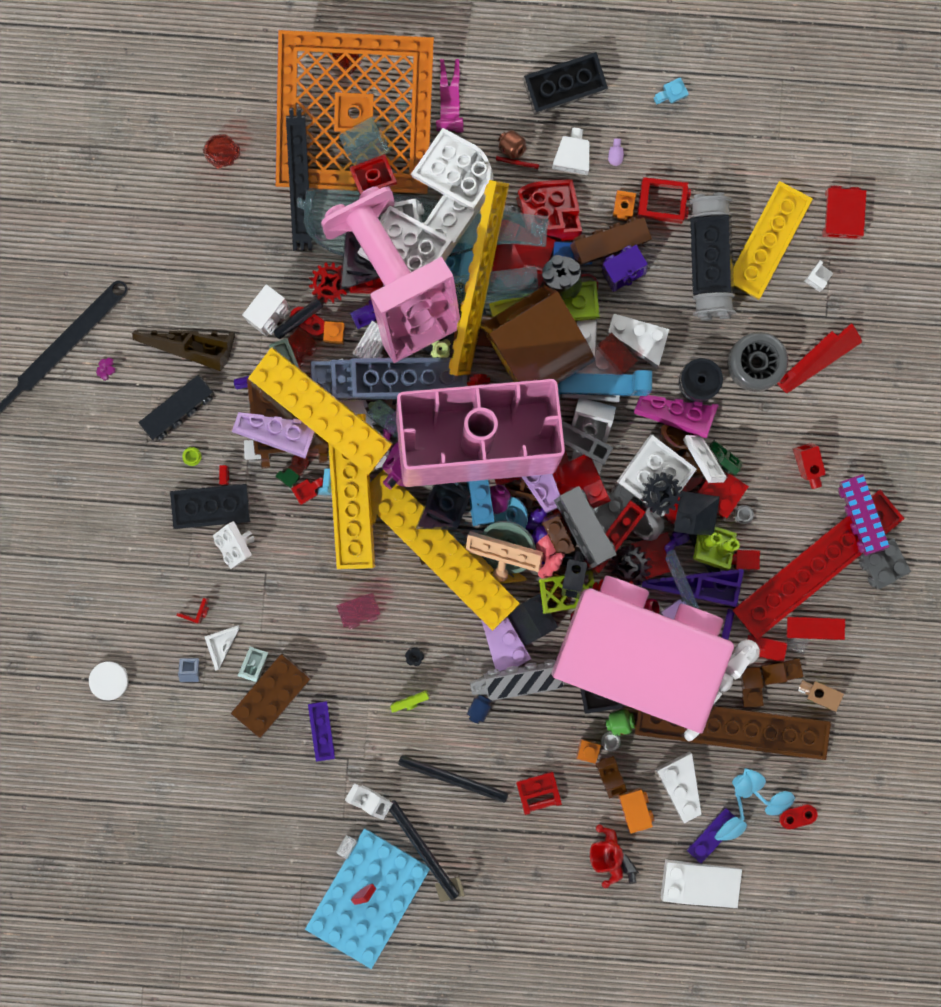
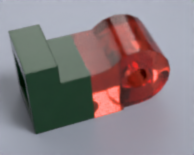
[275,455,309,488]

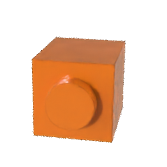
[323,321,345,345]
[576,739,601,764]

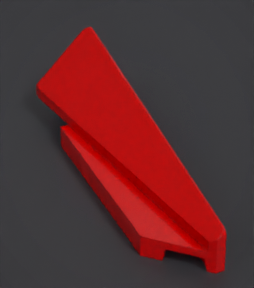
[777,323,862,393]

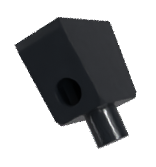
[561,551,587,599]

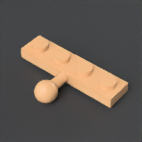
[466,531,543,582]

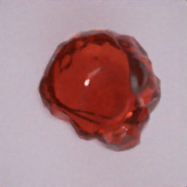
[203,134,241,169]

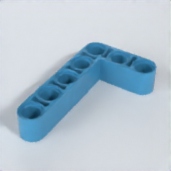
[558,370,653,396]

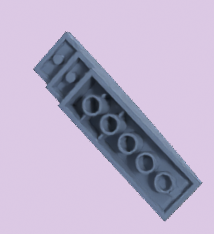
[310,358,467,401]

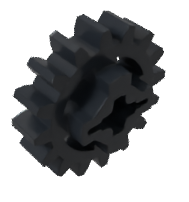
[640,472,683,515]
[610,545,652,586]

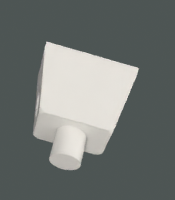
[552,128,589,175]

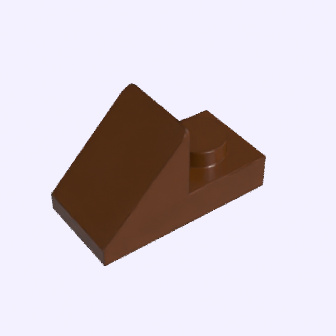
[761,658,804,685]
[741,667,764,708]

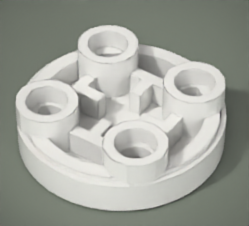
[89,662,128,700]

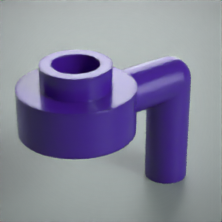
[664,531,690,566]

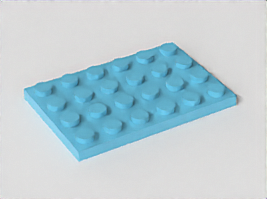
[305,828,430,969]

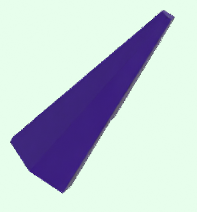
[642,569,744,607]

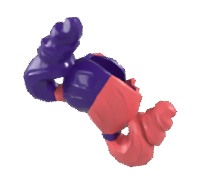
[525,508,565,578]

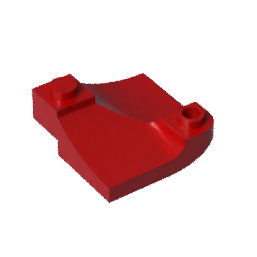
[516,179,582,241]
[490,220,556,291]
[552,455,611,513]

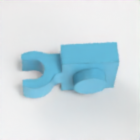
[653,77,689,105]

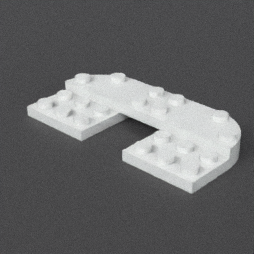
[358,128,494,272]

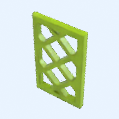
[539,570,594,614]

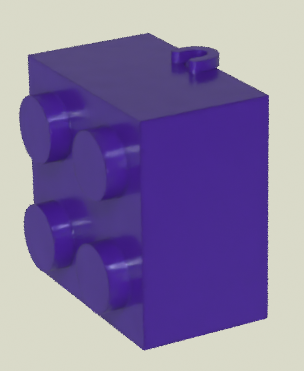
[602,245,648,292]

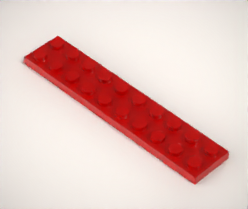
[732,489,905,640]

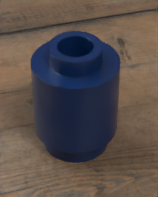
[467,694,492,724]

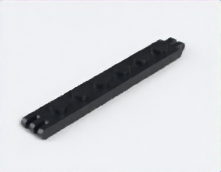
[286,107,312,251]

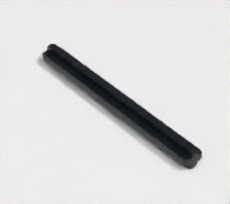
[398,755,508,803]
[389,800,459,900]

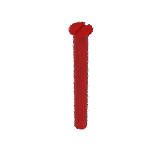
[496,156,540,170]

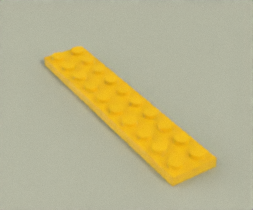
[449,180,509,376]
[370,470,520,631]

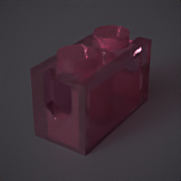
[336,593,381,630]

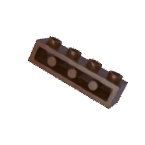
[570,217,652,266]

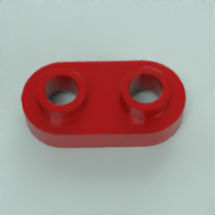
[290,307,325,337]
[779,804,818,829]

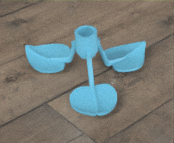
[714,768,795,840]

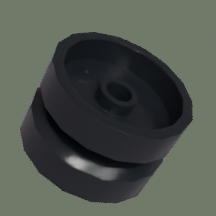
[678,358,723,402]

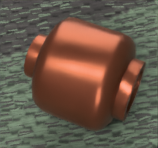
[498,130,527,159]

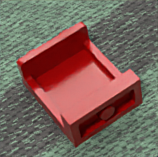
[822,185,867,239]

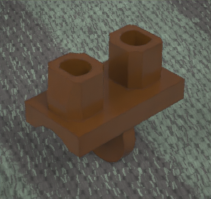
[505,478,537,509]

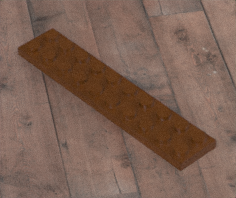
[634,706,831,760]

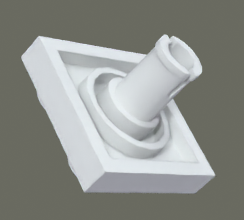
[213,521,254,569]

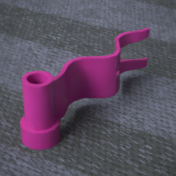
[436,59,464,133]

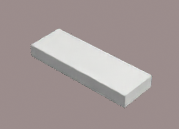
[683,435,727,483]

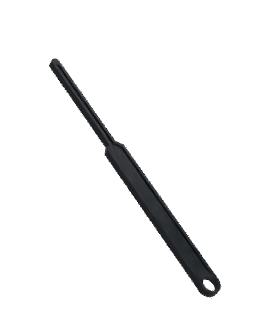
[0,281,128,414]

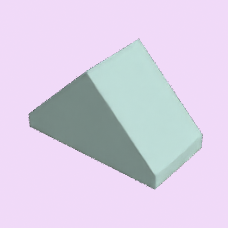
[238,647,268,682]

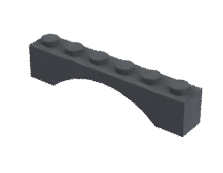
[562,421,613,465]

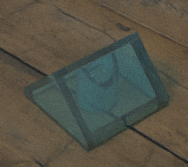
[339,117,390,166]

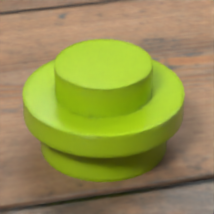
[182,447,202,466]

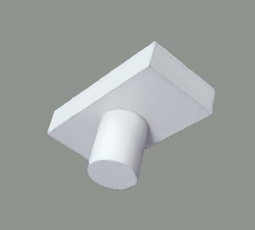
[577,320,597,359]

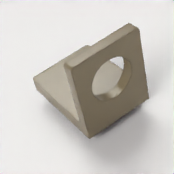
[435,876,465,902]

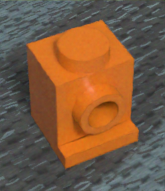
[612,190,636,221]

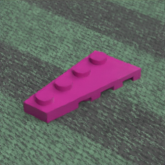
[634,395,719,438]

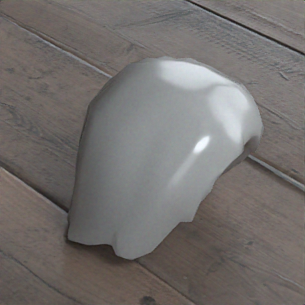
[632,502,664,541]

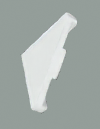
[205,625,240,670]

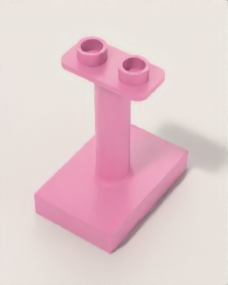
[321,187,460,363]

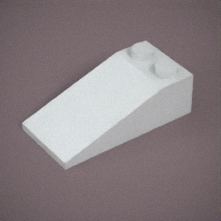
[660,859,742,908]

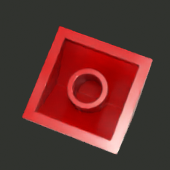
[349,154,397,195]

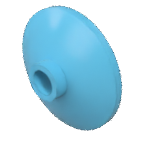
[494,497,528,528]

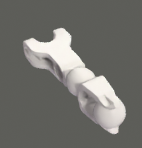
[684,640,760,741]

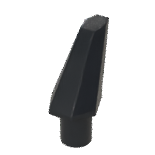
[622,854,639,884]

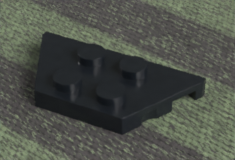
[340,231,380,289]
[416,482,471,530]

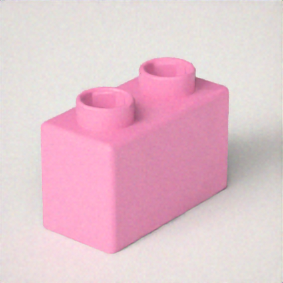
[396,379,565,487]
[551,576,734,733]

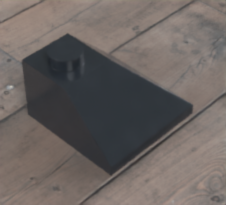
[674,490,720,535]

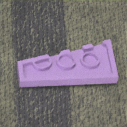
[232,412,314,458]
[522,474,560,513]
[481,618,531,671]

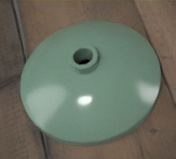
[482,521,536,574]

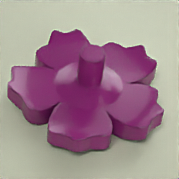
[96,358,116,381]

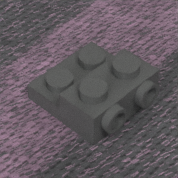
[858,538,911,590]

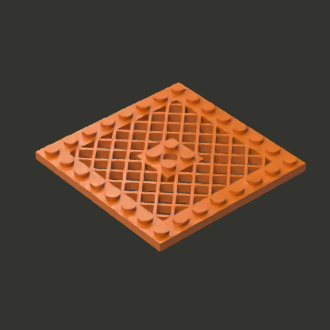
[275,30,434,194]

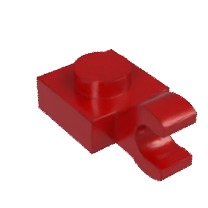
[291,477,323,505]

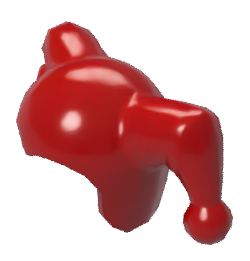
[590,824,623,889]

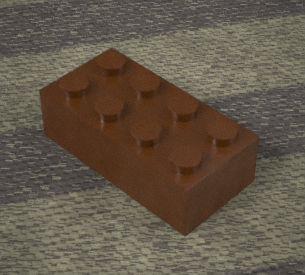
[231,654,312,738]

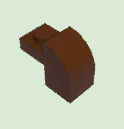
[595,756,627,799]

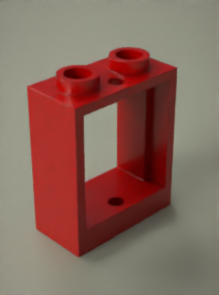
[637,177,691,224]

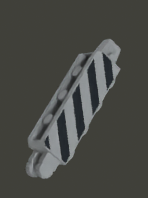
[470,660,564,701]

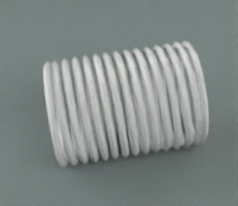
[336,835,358,859]

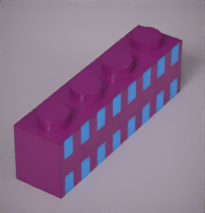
[838,474,889,556]

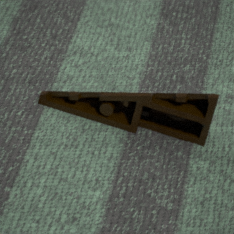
[132,330,235,371]

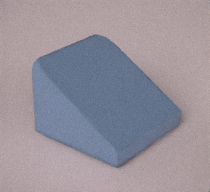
[178,658,199,682]

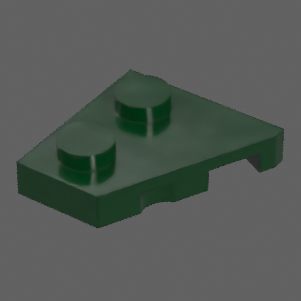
[709,440,743,476]

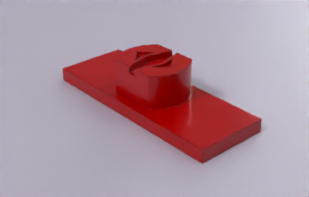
[786,617,845,640]

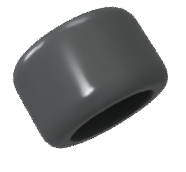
[727,332,788,392]

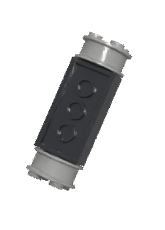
[689,192,736,321]

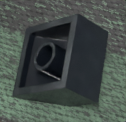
[508,594,558,646]

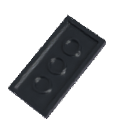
[170,484,251,529]

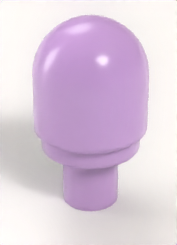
[608,139,624,166]

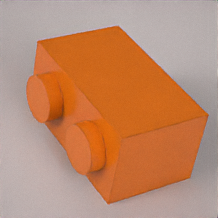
[618,788,655,834]

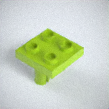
[693,526,740,571]

